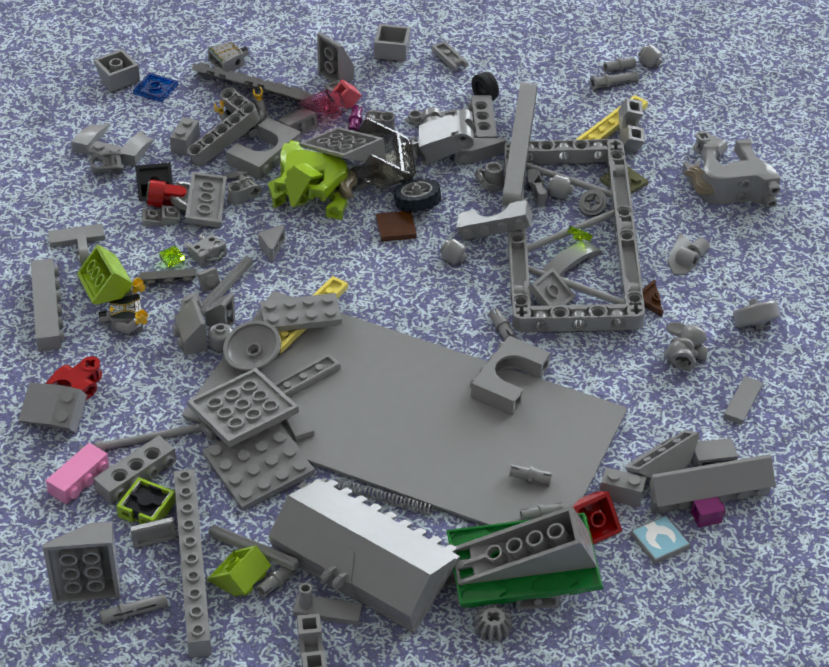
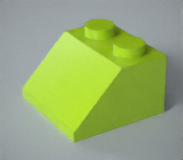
[285,163,323,207]
[207,545,271,596]

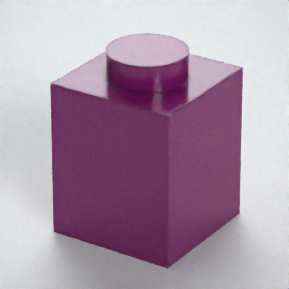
[691,497,726,528]

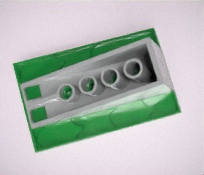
[446,505,604,608]

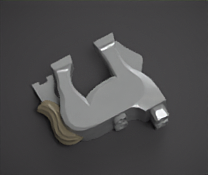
[682,139,780,208]

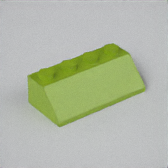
[77,244,133,305]

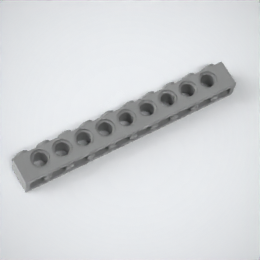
[174,469,212,658]

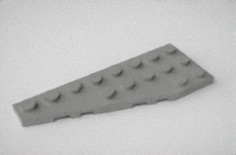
[192,62,317,105]

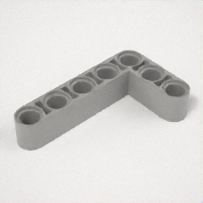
[188,88,260,166]

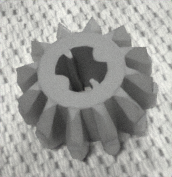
[474,604,512,643]

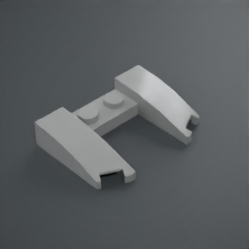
[71,123,154,166]

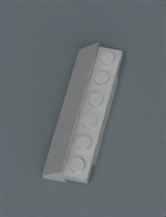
[649,454,776,514]

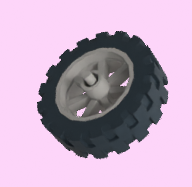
[393,178,442,212]

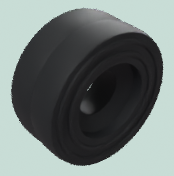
[471,72,499,101]

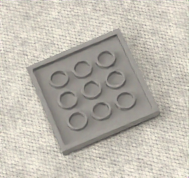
[187,368,299,447]
[202,422,315,511]

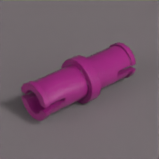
[348,105,363,132]

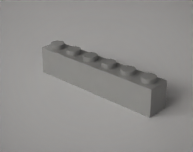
[31,259,65,351]

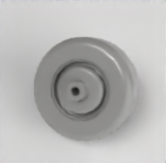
[733,298,780,330]

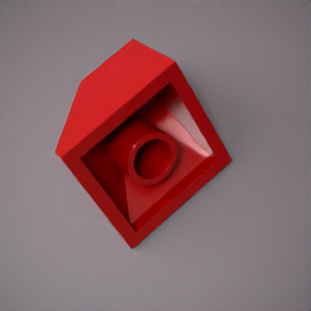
[573,491,623,544]

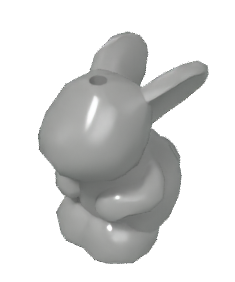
[664,322,706,370]

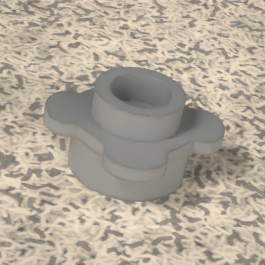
[405,110,421,125]

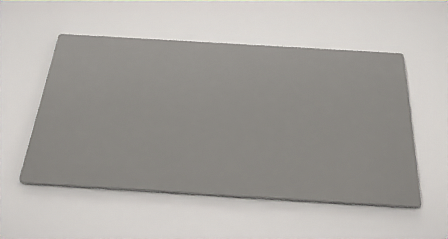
[183,291,626,525]

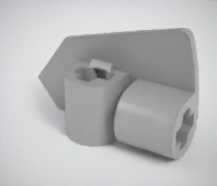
[668,233,710,275]

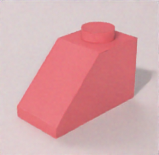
[321,79,362,114]

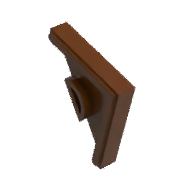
[643,280,664,317]

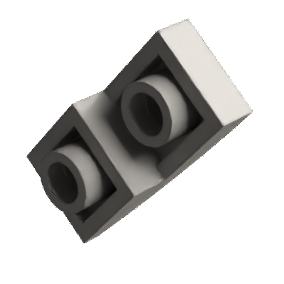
[142,206,180,226]

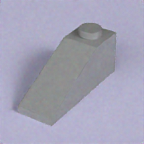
[454,138,506,164]

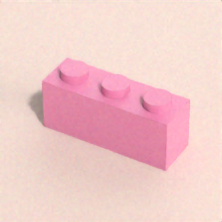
[46,443,109,505]

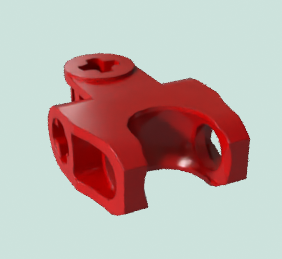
[45,356,102,400]

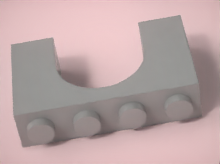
[226,117,302,180]
[470,336,551,415]

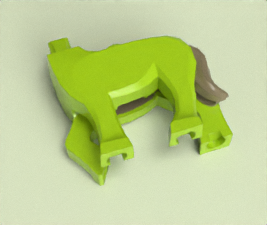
[268,140,357,220]

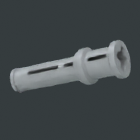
[589,71,639,91]

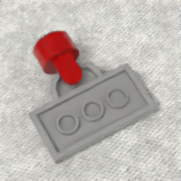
[146,172,227,228]

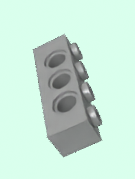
[468,95,497,138]
[94,435,176,505]

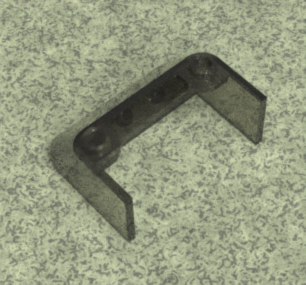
[357,117,416,188]

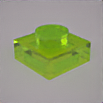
[567,226,593,242]
[159,245,185,268]

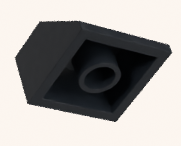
[135,162,173,201]

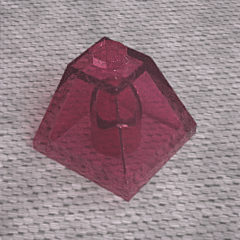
[298,89,347,119]

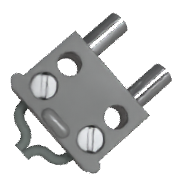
[184,234,227,267]

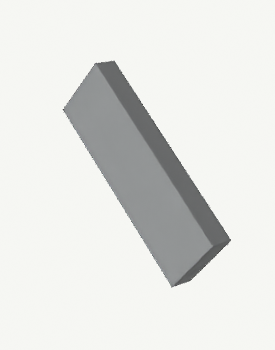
[48,224,105,247]
[723,376,763,425]

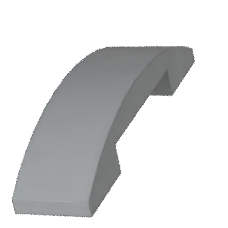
[542,242,602,278]

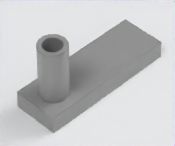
[293,583,362,626]

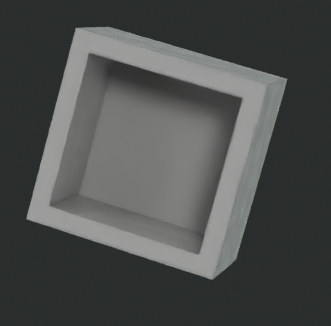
[374,24,411,61]

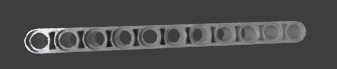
[502,83,537,206]

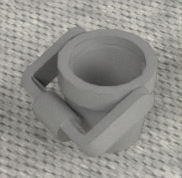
[474,162,505,192]

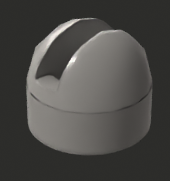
[695,345,708,361]

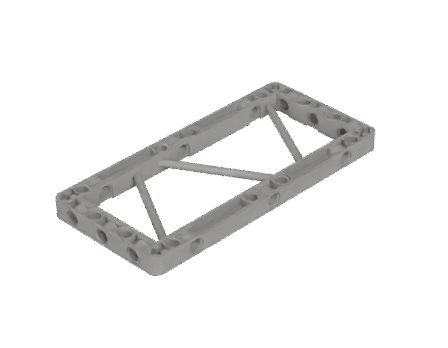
[504,139,645,332]

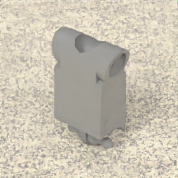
[408,109,474,165]

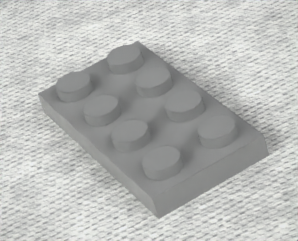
[260,293,342,332]

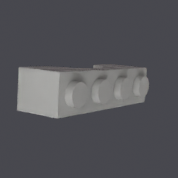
[457,200,532,240]

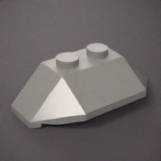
[626,430,699,480]

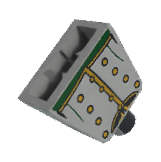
[207,42,249,73]

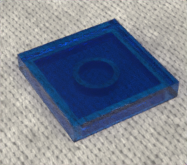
[133,72,178,103]

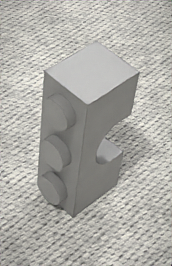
[618,98,645,153]
[297,613,327,667]

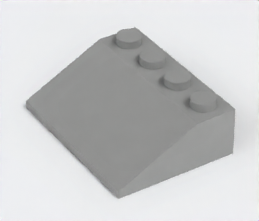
[300,127,386,164]
[43,522,120,603]

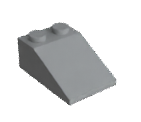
[317,32,354,82]
[18,382,87,433]

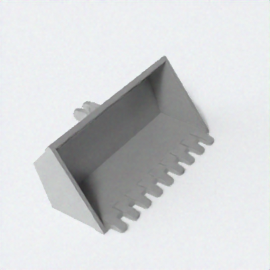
[268,479,460,633]

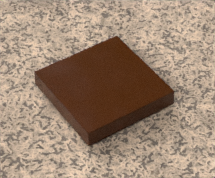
[376,211,417,242]

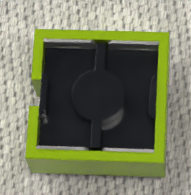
[116,477,176,525]

